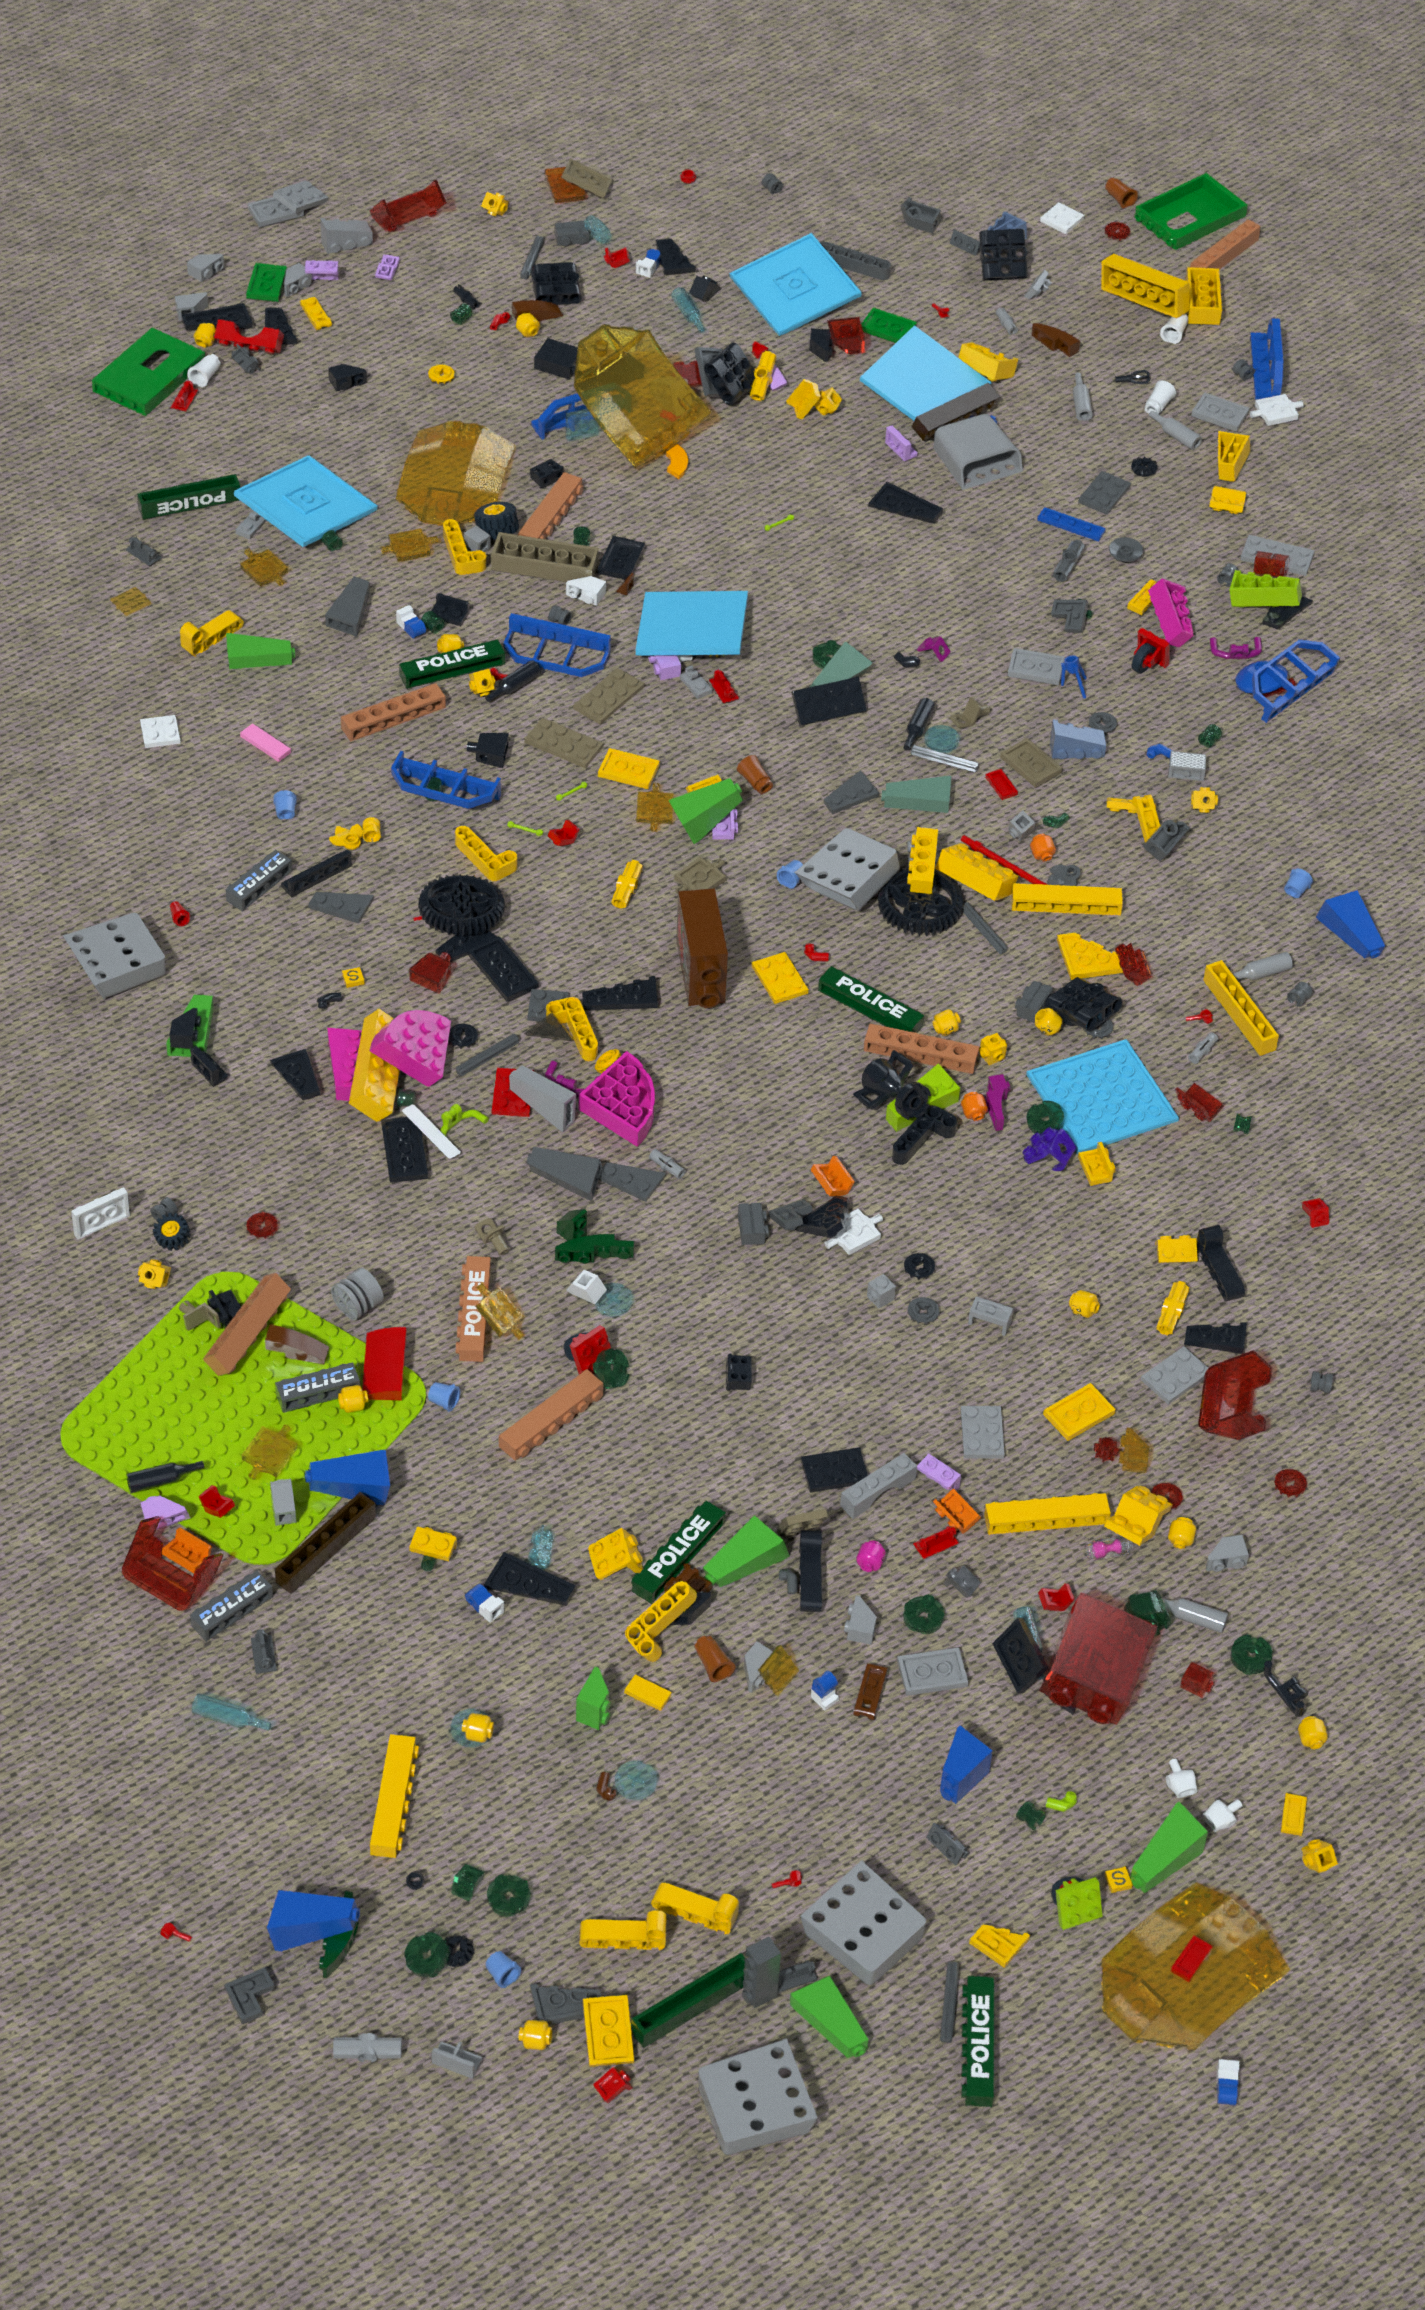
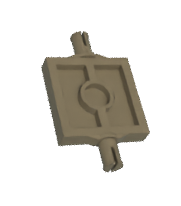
[674,857,726,895]

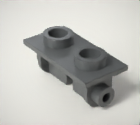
[949,229,980,256]
[231,344,260,374]
[125,537,162,566]
[251,1629,277,1674]
[926,1823,969,1866]
[777,1960,817,1993]

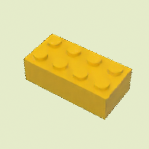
[1185,267,1222,325]
[935,843,1018,901]

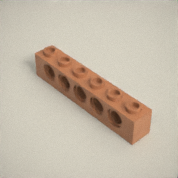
[341,683,446,742]
[864,1024,979,1074]

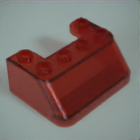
[1198,1350,1273,1440]

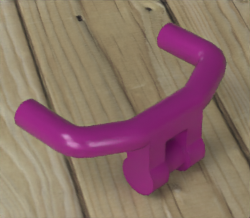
[1210,637,1262,659]
[545,1061,599,1096]

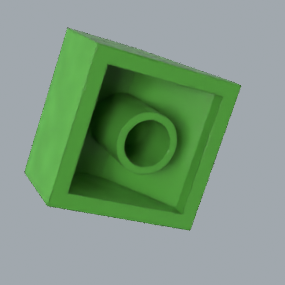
[576,1666,611,1730]

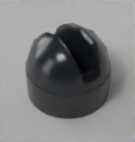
[406,1871,425,1890]

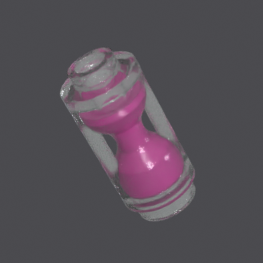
[1085,1535,1133,1561]

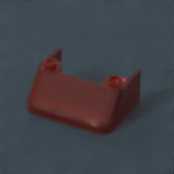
[369,180,447,232]
[122,1516,224,1611]

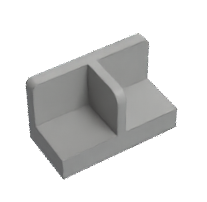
[432,2041,482,2079]

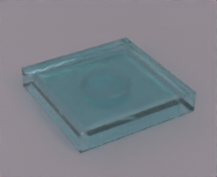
[566,407,599,442]

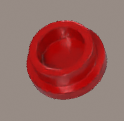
[680,169,696,183]

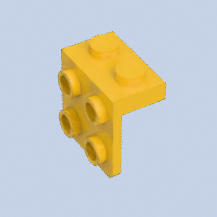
[588,1528,643,1580]

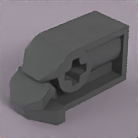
[901,197,941,234]
[1142,820,1190,861]

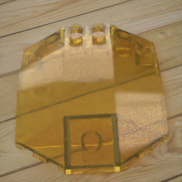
[574,324,712,469]
[396,421,516,526]
[1101,1883,1290,2050]

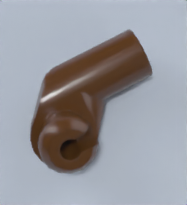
[596,1772,616,1801]

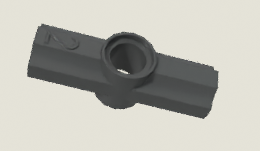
[1053,539,1085,582]

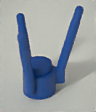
[1061,655,1087,699]

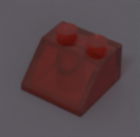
[827,317,865,354]

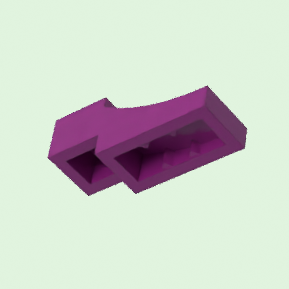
[985,1074,1010,1131]

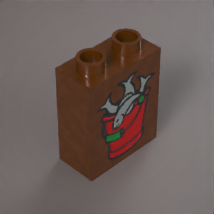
[676,888,728,1008]

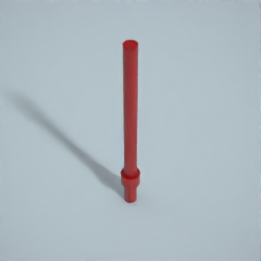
[961,835,1048,885]

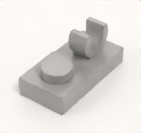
[1024,270,1051,299]
[235,511,267,539]
[679,666,713,699]

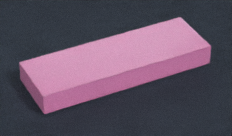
[240,723,291,762]

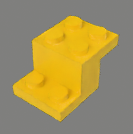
[1104,1486,1173,1546]

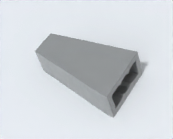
[509,1065,576,1132]

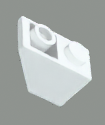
[566,576,606,606]
[566,1270,607,1304]

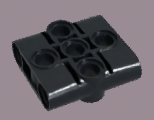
[979,229,1028,281]
[531,262,582,305]
[704,342,755,405]
[1045,977,1122,1031]

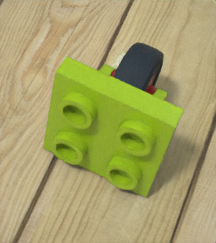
[1051,1877,1102,1930]

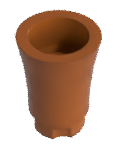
[1105,177,1138,209]
[737,755,773,795]
[694,1636,735,1683]

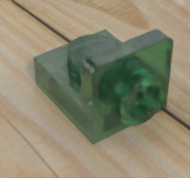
[451,1864,485,1901]

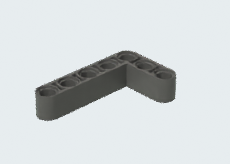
[820,242,891,280]

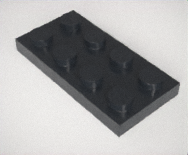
[791,677,867,726]
[468,936,539,1002]
[381,1117,428,1183]

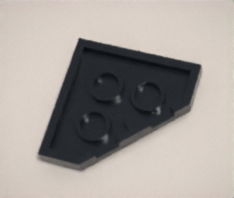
[795,1196,850,1238]

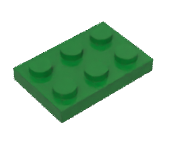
[246,263,287,302]
[859,307,917,343]

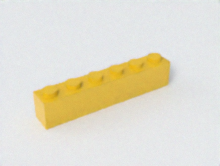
[1011,883,1123,915]
[1203,960,1279,1056]
[984,1493,1111,1535]
[370,1734,419,1858]

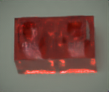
[1253,551,1289,577]
[1115,943,1152,986]

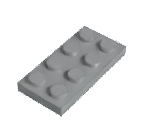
[1240,535,1314,576]

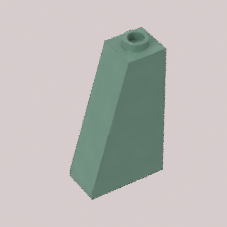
[810,641,872,687]
[881,776,951,813]

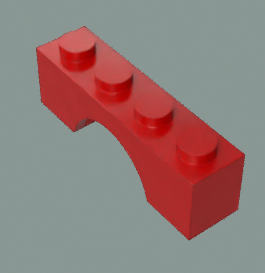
[214,319,284,354]

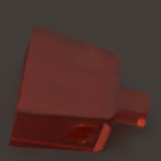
[409,952,451,994]

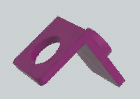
[917,636,951,662]

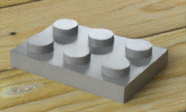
[273,181,328,213]
[248,197,304,227]
[1191,392,1250,432]
[1007,648,1065,685]
[1141,1347,1212,1405]
[960,1406,1004,1459]
[897,1647,968,1696]

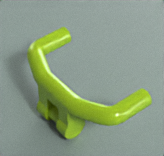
[440,1104,489,1136]

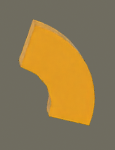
[666,444,688,479]

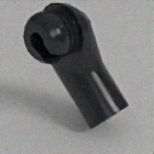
[894,652,920,668]
[317,992,342,1009]

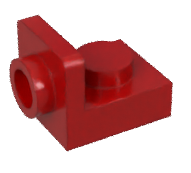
[1302,1198,1329,1228]
[593,2067,633,2104]

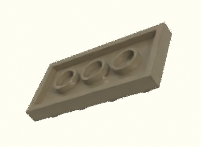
[573,668,645,725]
[524,718,604,769]

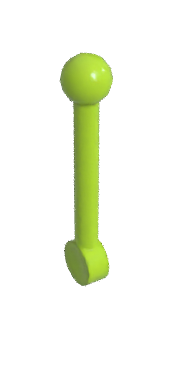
[764,514,794,531]
[556,782,588,801]
[507,821,543,836]

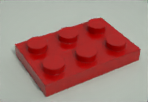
[491,1068,535,1117]

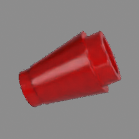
[170,901,190,926]

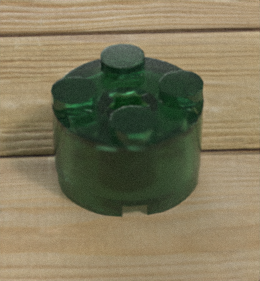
[1124,1591,1171,1639]

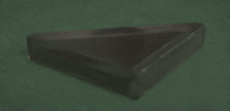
[524,1012,573,1042]

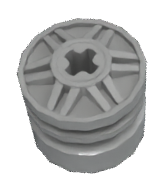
[331,1268,383,1320]

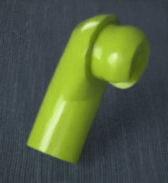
[1046,1791,1077,1812]

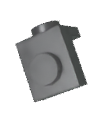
[943,1565,981,1598]

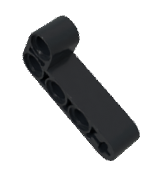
[892,1105,957,1165]
[1197,1225,1245,1302]
[799,1530,822,1612]

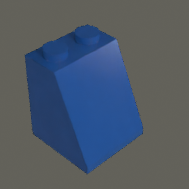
[940,1726,993,1804]

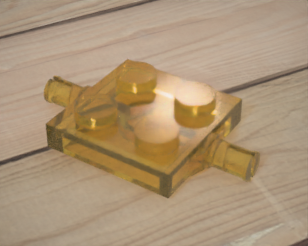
[381,528,438,562]
[240,548,288,587]
[636,783,674,832]
[475,1282,524,1340]
[241,1424,298,1480]

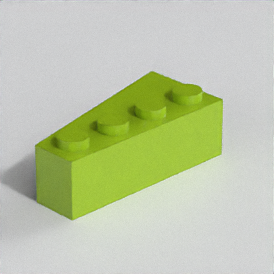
[1229,570,1302,607]
[886,1063,960,1132]

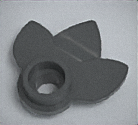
[1047,864,1081,886]

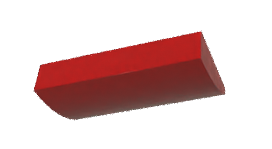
[362,1327,407,1401]

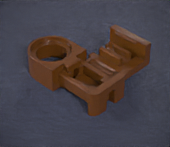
[664,1564,712,1593]

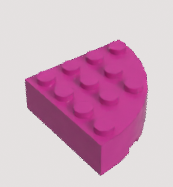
[369,1010,451,1087]
[578,1051,655,1147]

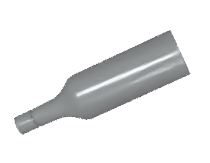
[1072,373,1093,421]
[1149,410,1203,451]
[1233,952,1293,980]
[1149,1595,1228,1633]

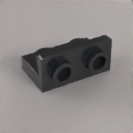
[429,593,469,626]
[190,1046,228,1087]
[207,1290,241,1329]

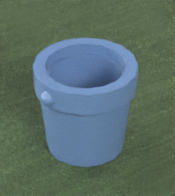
[273,790,297,819]
[776,860,803,889]
[1284,868,1313,898]
[428,1382,461,1412]
[485,1951,521,1988]

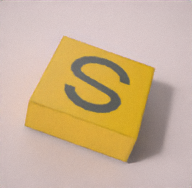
[342,967,364,988]
[1104,1867,1132,1893]

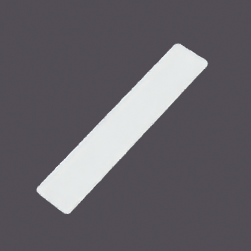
[402,1104,461,1159]

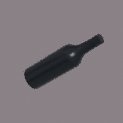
[485,660,541,702]
[903,698,935,750]
[126,1461,204,1493]

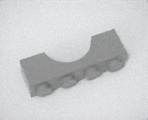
[840,1453,917,1519]

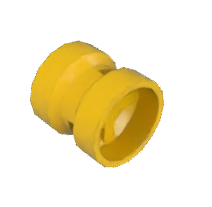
[362,817,381,842]

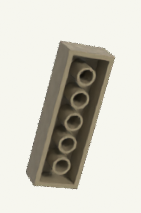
[491,532,599,582]

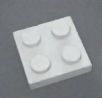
[1040,202,1084,234]
[140,715,180,748]

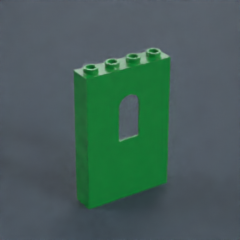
[1134,173,1248,250]
[92,327,205,416]

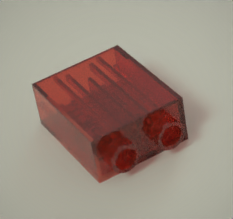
[1039,1592,1158,1725]

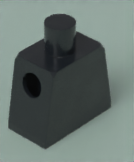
[467,733,509,768]

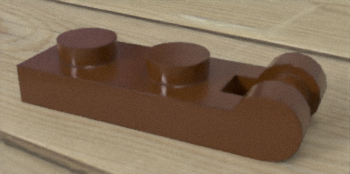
[853,1663,888,1720]

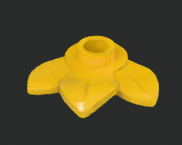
[329,824,363,850]

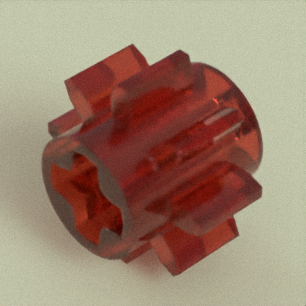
[1093,1437,1119,1462]

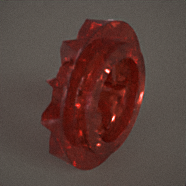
[1105,222,1130,241]
[246,1212,278,1239]
[1274,1469,1307,1498]
[1150,1483,1183,1510]

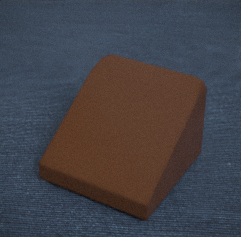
[616,573,634,595]

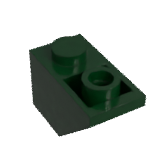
[556,1209,587,1241]

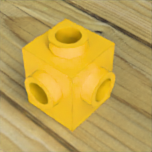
[481,192,509,217]
[814,387,842,415]
[469,669,495,697]
[1191,787,1218,813]
[979,1033,1007,1065]
[138,1259,171,1289]
[1301,1839,1338,1873]

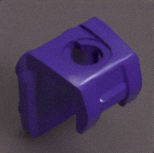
[1022,1127,1076,1171]

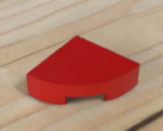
[752,341,768,359]

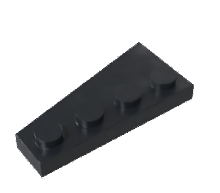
[181,303,253,330]

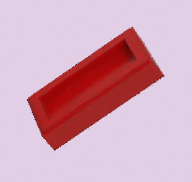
[985,769,1018,800]
[1171,1935,1213,1983]

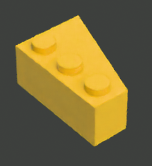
[958,342,1019,381]
[1218,431,1250,482]

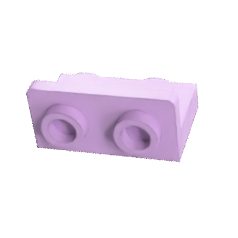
[305,260,338,280]
[885,425,917,461]
[712,809,738,839]
[917,1453,961,1491]

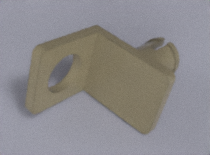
[950,697,990,728]
[474,1218,510,1256]
[179,1301,221,1331]

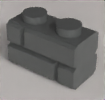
[554,220,589,246]
[1015,981,1053,1023]
[738,1203,769,1245]

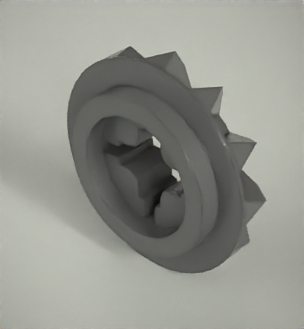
[1089,712,1117,734]
[1083,1019,1113,1039]
[908,1297,939,1324]

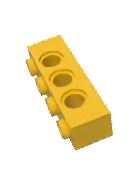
[907,827,938,894]

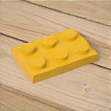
[598,748,660,789]
[751,952,809,1004]
[1043,1383,1116,1441]
[582,1995,634,2067]

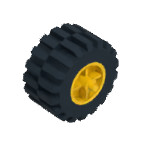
[474,502,519,540]

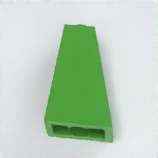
[226,633,295,669]
[166,995,214,1057]
[790,1976,869,2058]

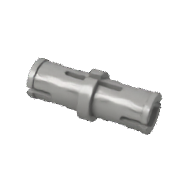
[996,307,1018,335]
[1188,1032,1218,1064]
[649,1149,686,1179]

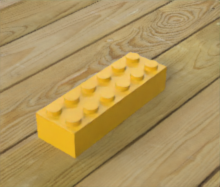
[1101,254,1190,318]
[349,1009,400,1122]

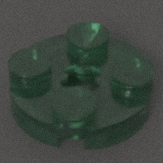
[812,640,841,669]
[1026,1100,1065,1134]
[593,1348,629,1389]
[903,1595,945,1634]
[1230,1635,1272,1675]
[487,1874,531,1917]
[404,1932,450,1978]

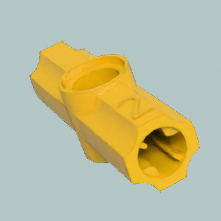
[750,351,777,401]
[611,860,643,909]
[1156,1281,1190,1335]

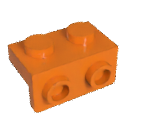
[811,1156,855,1196]
[933,1488,981,1534]
[162,1527,212,1574]

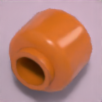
[1030,834,1056,862]
[961,1092,988,1121]

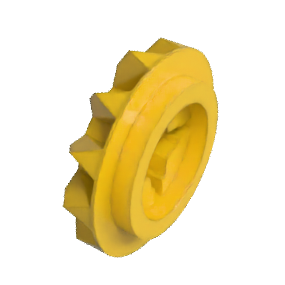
[428,364,454,384]
[595,1049,621,1074]

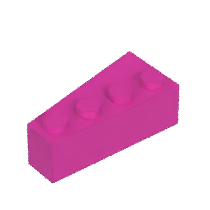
[1148,578,1194,647]
[327,1028,362,1101]

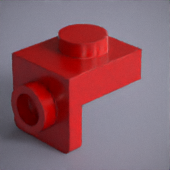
[604,247,630,268]
[547,820,579,846]
[199,1485,235,1518]
[1038,1583,1074,1612]

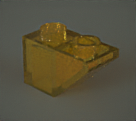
[1119,1427,1149,1474]

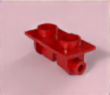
[171,380,198,411]
[709,670,739,703]
[913,1526,959,1560]

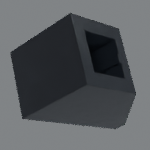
[689,275,722,302]
[809,328,833,362]
[328,364,367,392]
[169,1008,201,1049]
[668,1592,711,1625]

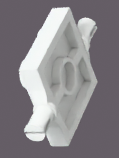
[1250,394,1304,426]
[824,1209,883,1255]

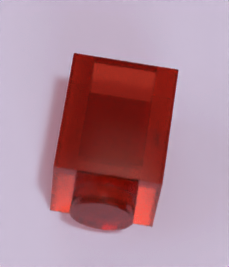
[1180,1662,1215,1698]

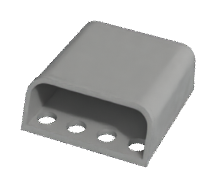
[933,414,1023,490]
[794,828,900,911]
[63,913,166,999]
[801,1860,926,1985]
[698,2038,818,2155]

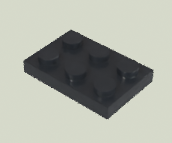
[597,536,645,580]
[800,1447,868,1493]
[992,1618,1049,1694]

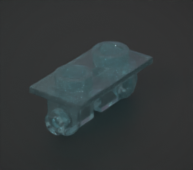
[528,1525,553,1569]

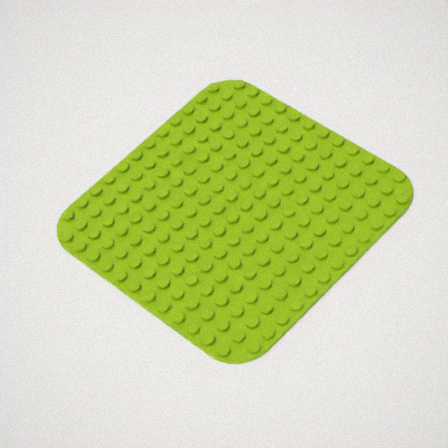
[60,1272,426,1565]

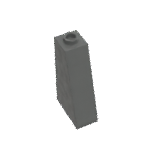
[325,576,370,637]
[527,1147,602,1201]

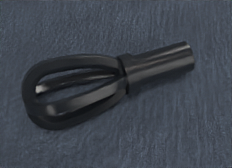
[1115,370,1150,384]

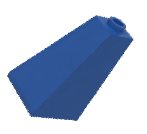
[1316,890,1385,959]
[305,1450,390,1505]
[267,1890,360,1951]

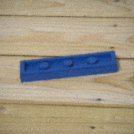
[1037,507,1106,542]

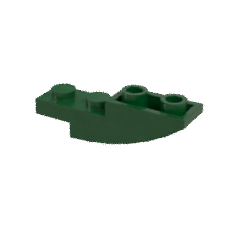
[555,1234,634,1264]
[319,1891,359,1978]

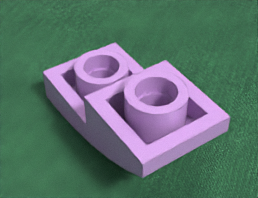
[375,254,400,280]
[769,365,787,392]

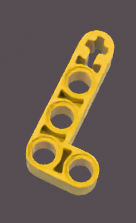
[443,519,486,575]
[180,610,244,657]
[455,826,517,881]
[546,997,598,1061]
[625,1581,697,1662]
[651,1883,739,1934]
[579,1910,666,1950]

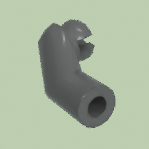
[779,1568,798,1594]

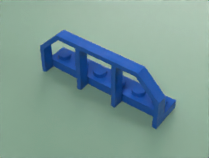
[1250,318,1283,400]
[531,382,631,440]
[504,613,611,677]
[1252,640,1340,723]
[391,751,501,809]

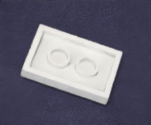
[71,1187,130,1239]

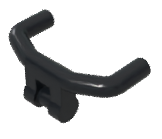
[1264,1661,1308,1717]

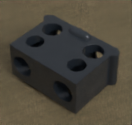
[530,459,564,489]
[726,1353,752,1391]

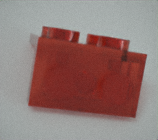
[1175,1083,1224,1122]

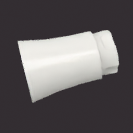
[1160,314,1188,344]
[187,354,221,387]
[1145,381,1176,414]

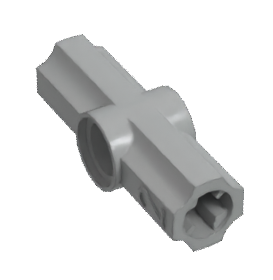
[333,2033,402,2062]

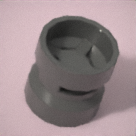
[762,173,783,195]
[1232,359,1255,381]
[1217,564,1239,587]
[548,605,572,625]
[1287,981,1313,1007]
[150,1197,178,1220]
[1310,1371,1333,1394]

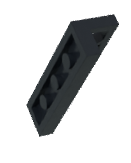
[281,849,352,898]

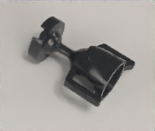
[853,1050,931,1120]

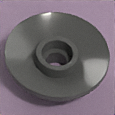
[1109,537,1143,562]

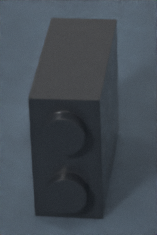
[534,338,585,380]

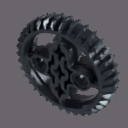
[878,867,964,937]
[418,874,505,936]

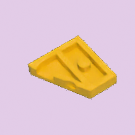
[969,1924,1030,1968]

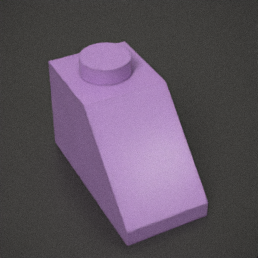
[140,1496,190,1531]

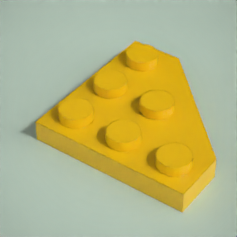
[1057,933,1125,980]

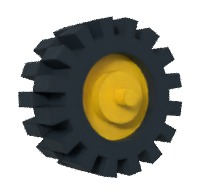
[153,1213,191,1251]

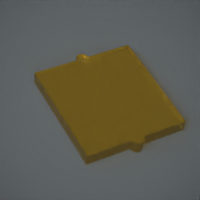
[110,587,151,616]
[758,1645,799,1696]

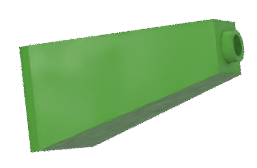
[669,778,743,844]
[703,1515,790,1587]
[1130,1802,1208,1893]

